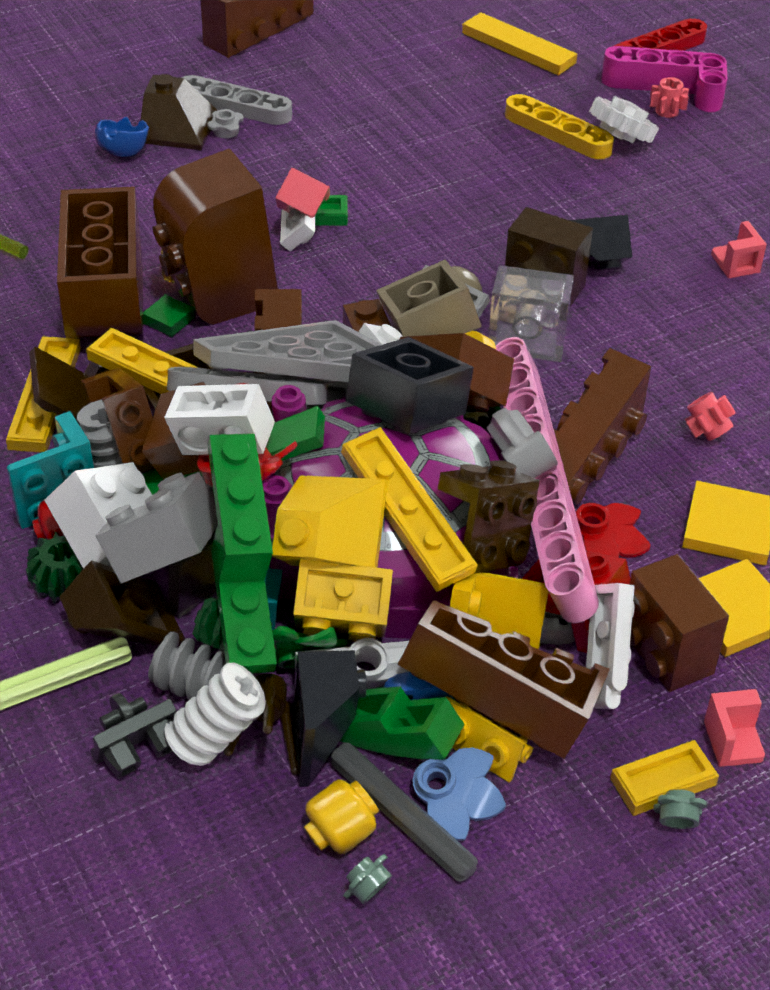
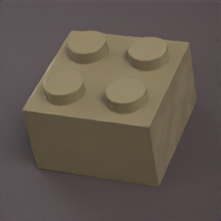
[376,260,482,337]

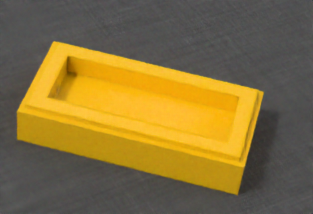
[610,740,719,816]

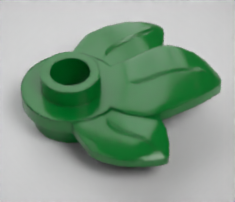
[272,626,348,669]

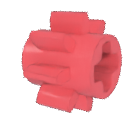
[650,77,689,118]
[685,392,736,441]

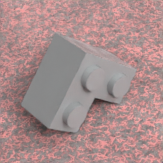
[96,472,218,583]

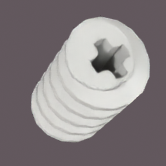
[164,663,266,766]

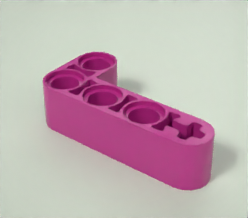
[601,46,728,112]

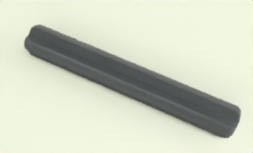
[331,742,478,882]

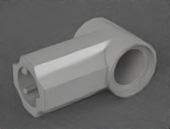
[487,408,558,478]

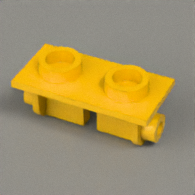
[446,696,533,783]

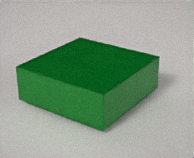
[315,195,348,226]
[143,294,195,337]

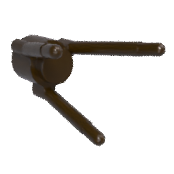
[224,673,298,775]

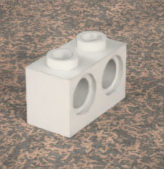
[164,384,275,455]

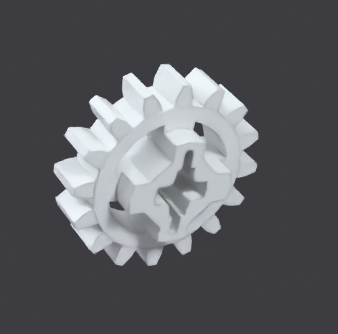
[589,96,659,143]

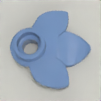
[413,748,506,841]

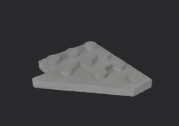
[193,320,381,383]

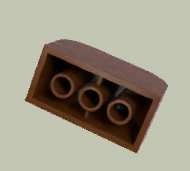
[152,148,278,325]
[57,186,144,338]

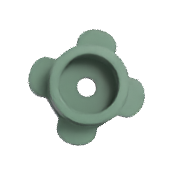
[654,789,707,829]
[343,854,392,904]

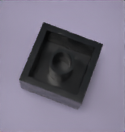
[346,337,474,434]

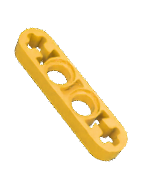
[505,94,614,159]

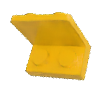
[293,559,393,642]
[450,572,548,649]

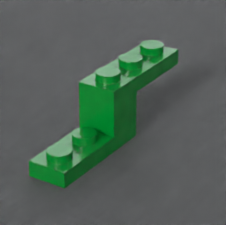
[207,434,277,674]

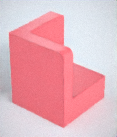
[275,167,330,218]
[711,221,767,279]
[704,689,765,767]

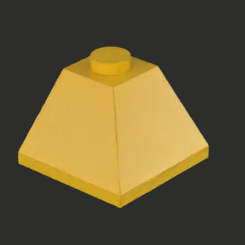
[272,476,388,568]

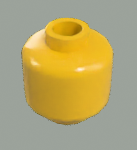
[303,779,379,854]

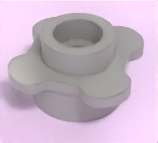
[208,109,244,138]

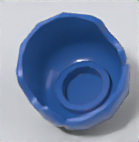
[95,117,149,157]

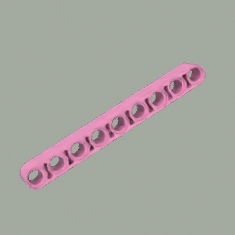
[496,337,599,623]

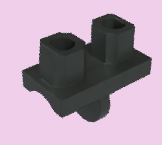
[90,693,177,779]

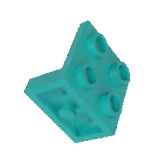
[7,411,94,529]

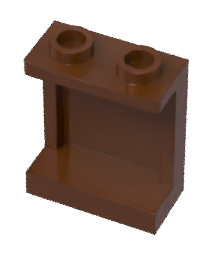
[81,367,154,473]

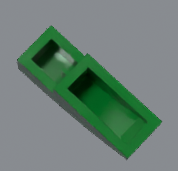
[340,686,465,760]

